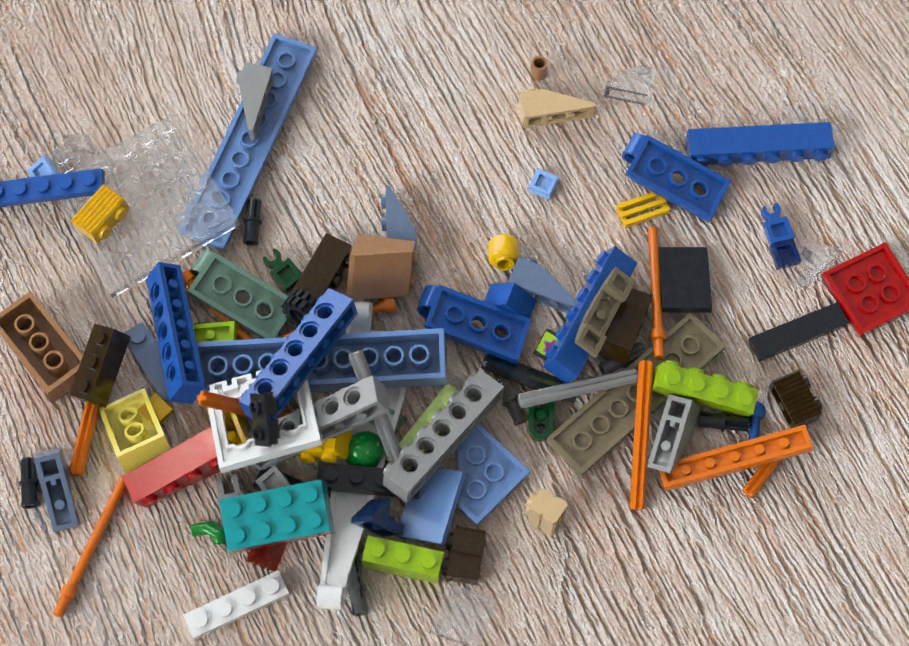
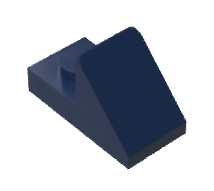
[351,498,404,537]

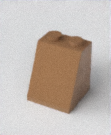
[347,234,419,300]

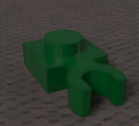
[263,248,302,293]

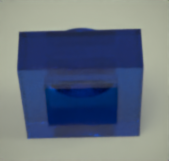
[769,239,801,270]

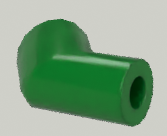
[191,521,226,545]

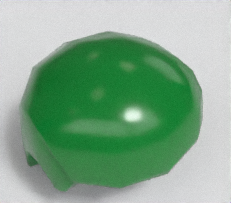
[345,431,384,467]

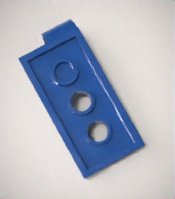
[622,133,731,223]
[417,284,532,364]

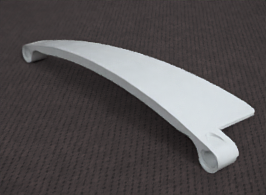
[317,301,408,610]

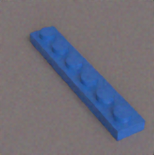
[0,168,105,208]

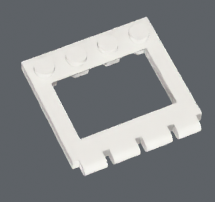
[208,370,323,473]

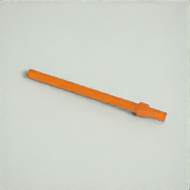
[648,227,666,360]
[52,475,126,618]

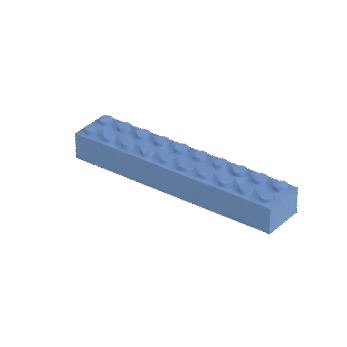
[196,328,448,392]

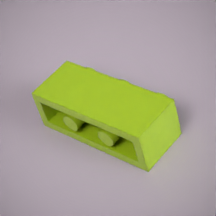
[362,535,444,584]

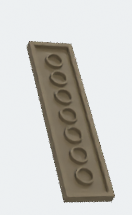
[546,313,726,477]

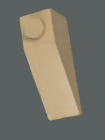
[518,88,595,128]

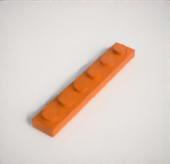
[658,425,813,491]

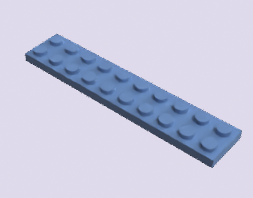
[179,33,317,252]

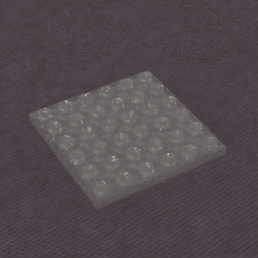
[56,114,240,298]

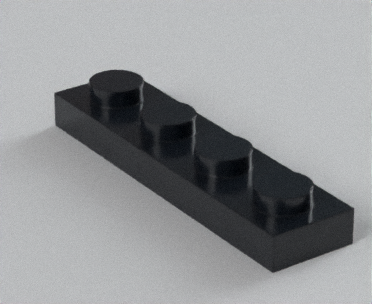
[317,462,420,499]

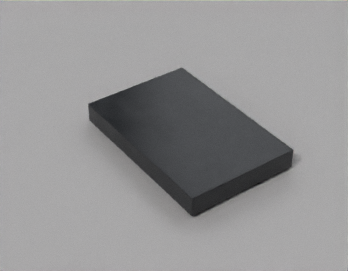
[659,247,712,313]

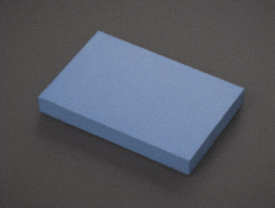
[396,468,466,546]

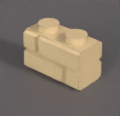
[525,488,567,537]

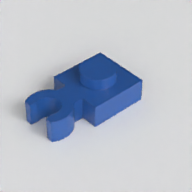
[761,203,795,248]

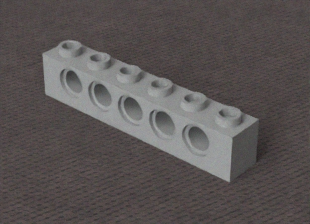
[383,369,504,503]
[249,375,390,471]

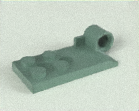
[187,250,289,339]

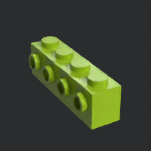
[652,360,759,417]

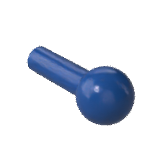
[748,401,766,440]

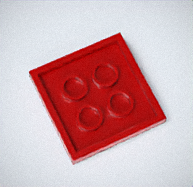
[821,242,909,337]

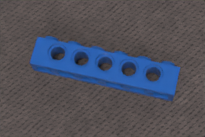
[146,262,205,404]
[239,288,358,420]

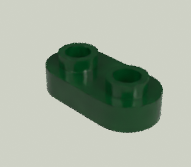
[528,401,554,442]

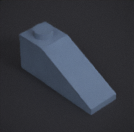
[508,257,577,313]
[124,321,169,402]
[34,447,79,532]

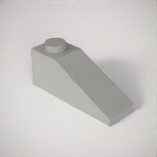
[236,62,274,141]
[647,394,701,474]

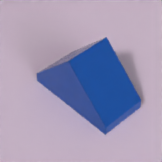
[484,283,537,319]

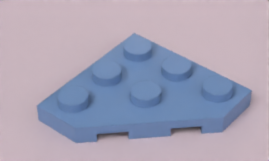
[458,424,530,527]

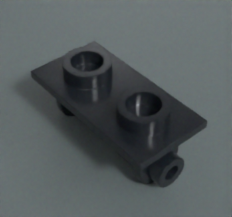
[249,391,280,447]

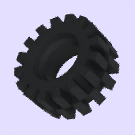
[281,289,317,327]

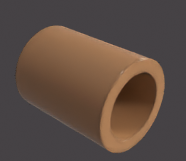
[531,56,548,80]

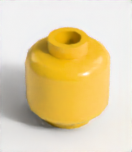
[488,233,520,271]

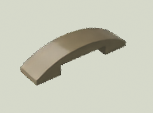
[575,267,635,358]

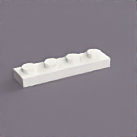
[183,570,290,640]

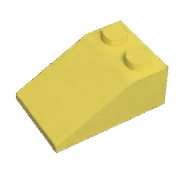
[99,388,171,474]

